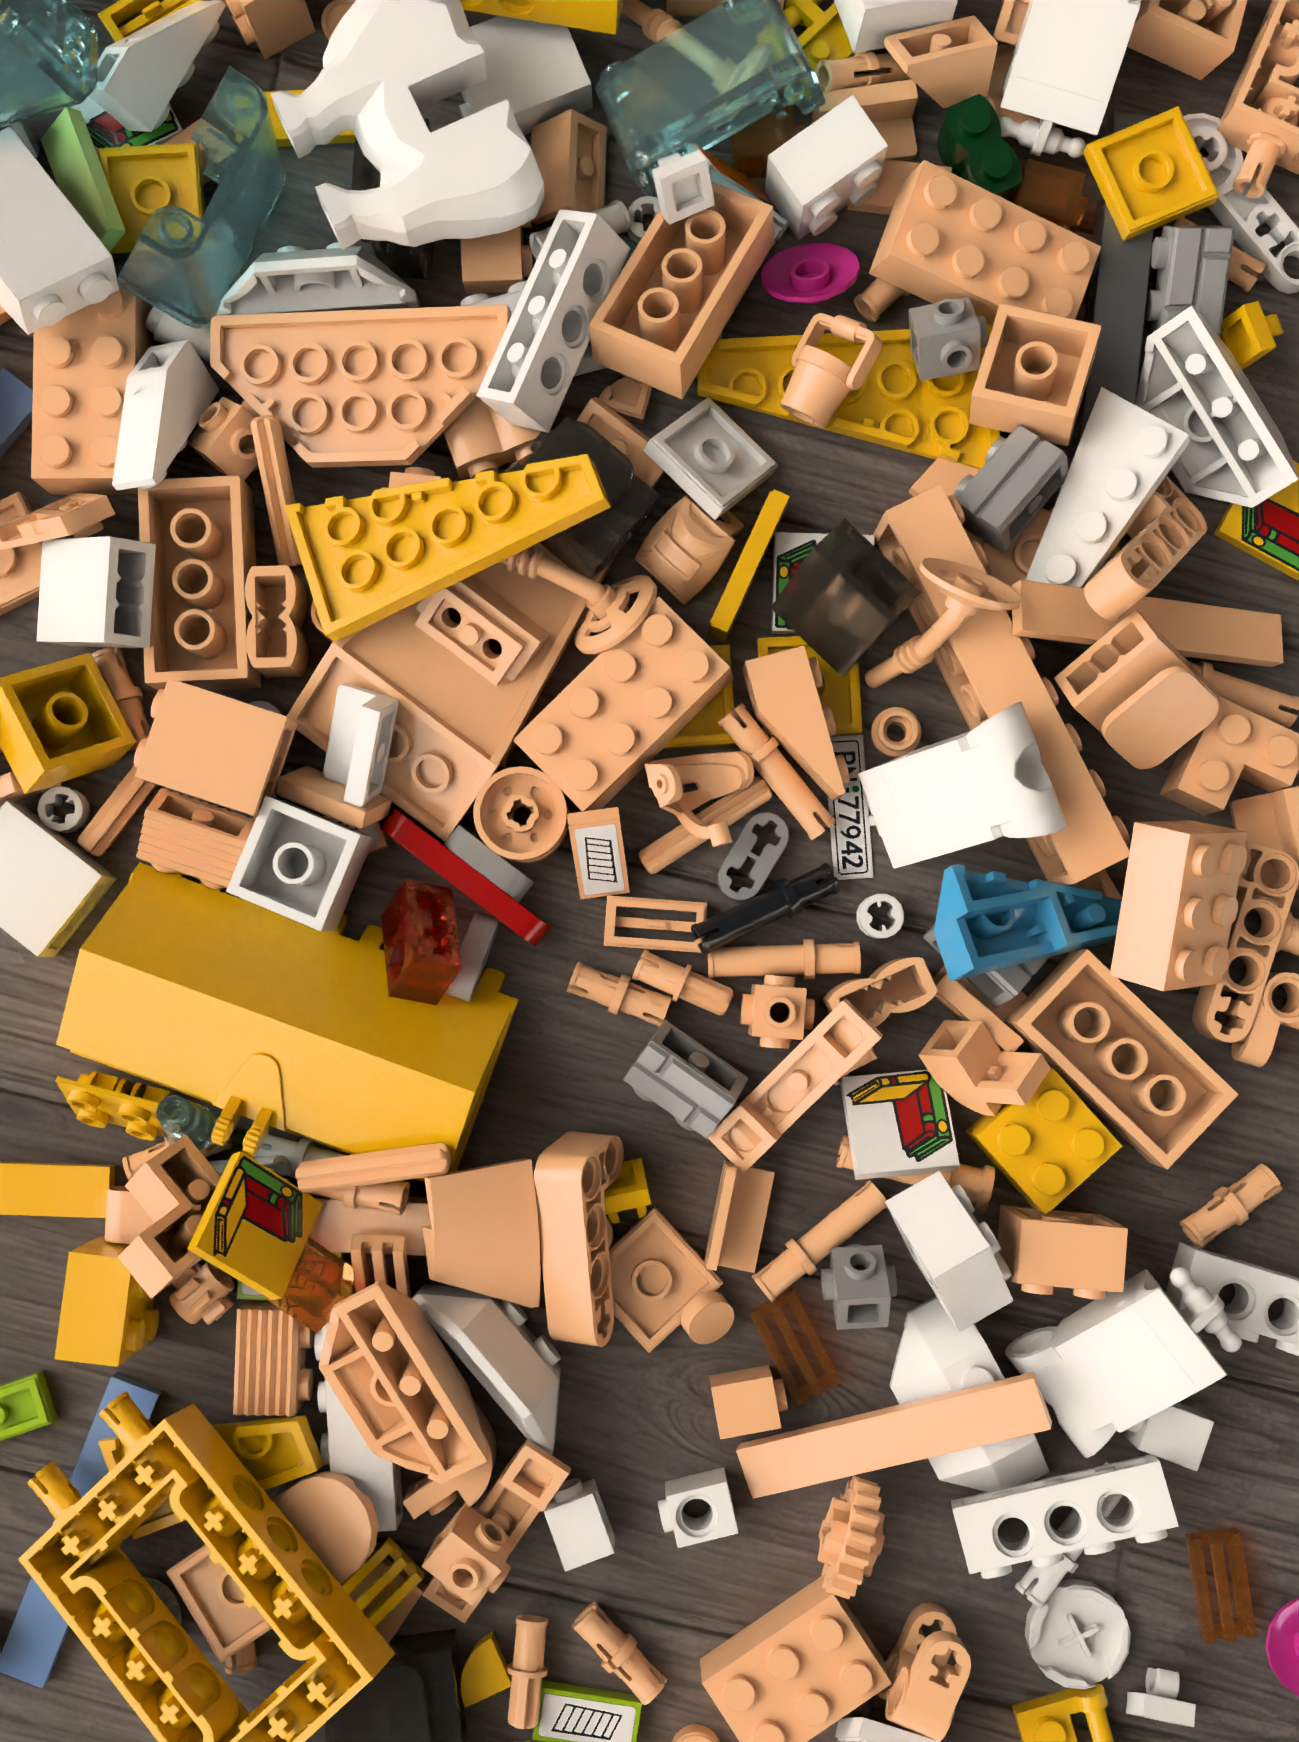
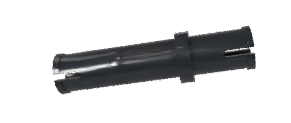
[691,863,840,955]

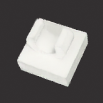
[652,150,715,225]
[1126,1667,1196,1727]

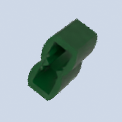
[937,94,1022,202]

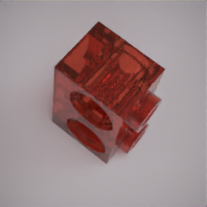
[381,878,462,1005]

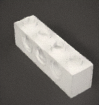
[476,209,630,433]
[1165,1242,1299,1356]
[951,1454,1179,1579]

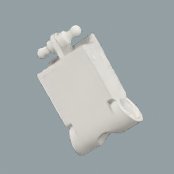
[999,0,1142,158]
[858,701,1068,869]
[1005,1267,1242,1458]

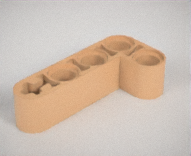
[1084,475,1207,621]
[1192,840,1299,1043]
[534,1131,624,1347]

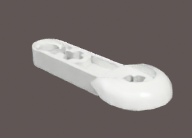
[1184,113,1299,294]

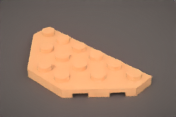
[210,304,511,468]

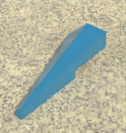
[933,864,1122,982]

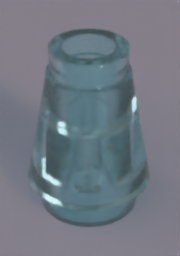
[156,1095,216,1151]

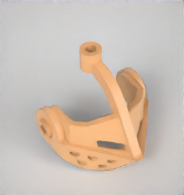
[644,751,754,847]

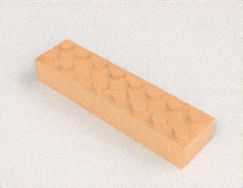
[873,484,1130,885]

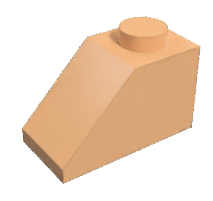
[884,15,998,109]

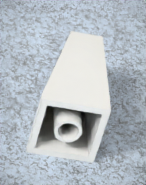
[0,127,119,335]

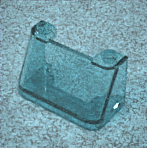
[0,0,98,127]
[595,0,826,198]
[117,66,287,328]

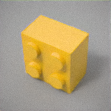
[0,652,136,794]
[965,1067,1123,1215]
[54,1236,159,1367]

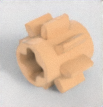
[169,1262,235,1325]

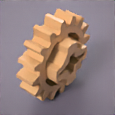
[817,1476,885,1600]

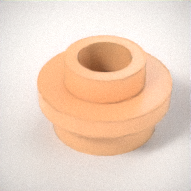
[871,707,922,758]

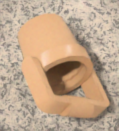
[780,313,882,429]

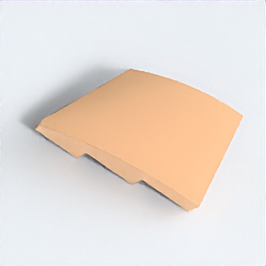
[422,1158,541,1308]

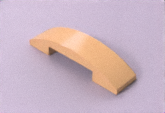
[708,998,883,1174]
[422,1439,571,1624]

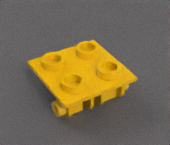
[55,1071,181,1141]

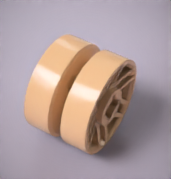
[473,766,569,864]

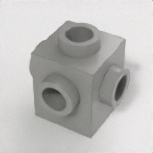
[909,297,988,381]
[821,1244,897,1330]

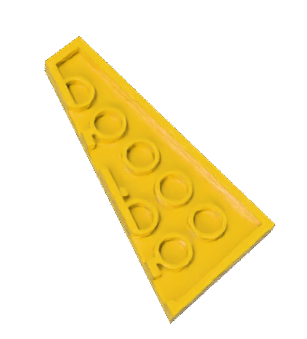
[696,325,1000,469]
[284,454,611,643]

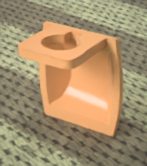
[634,495,744,605]

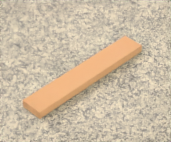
[1011,580,1284,667]
[736,1372,1052,1499]

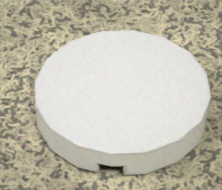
[1025,1579,1131,1690]

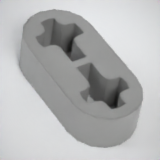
[717,812,789,901]
[443,825,534,902]
[445,912,500,1002]

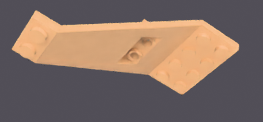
[287,397,665,842]

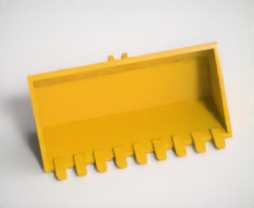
[56,862,519,1182]

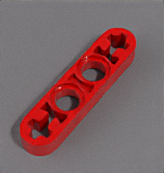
[380,809,550,947]

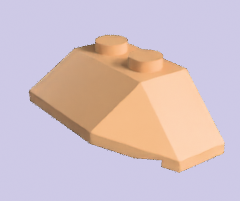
[319,1281,489,1484]

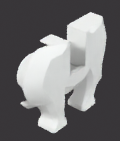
[271,0,545,250]

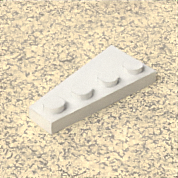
[1025,387,1190,588]

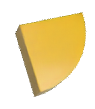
[461,1631,512,1708]

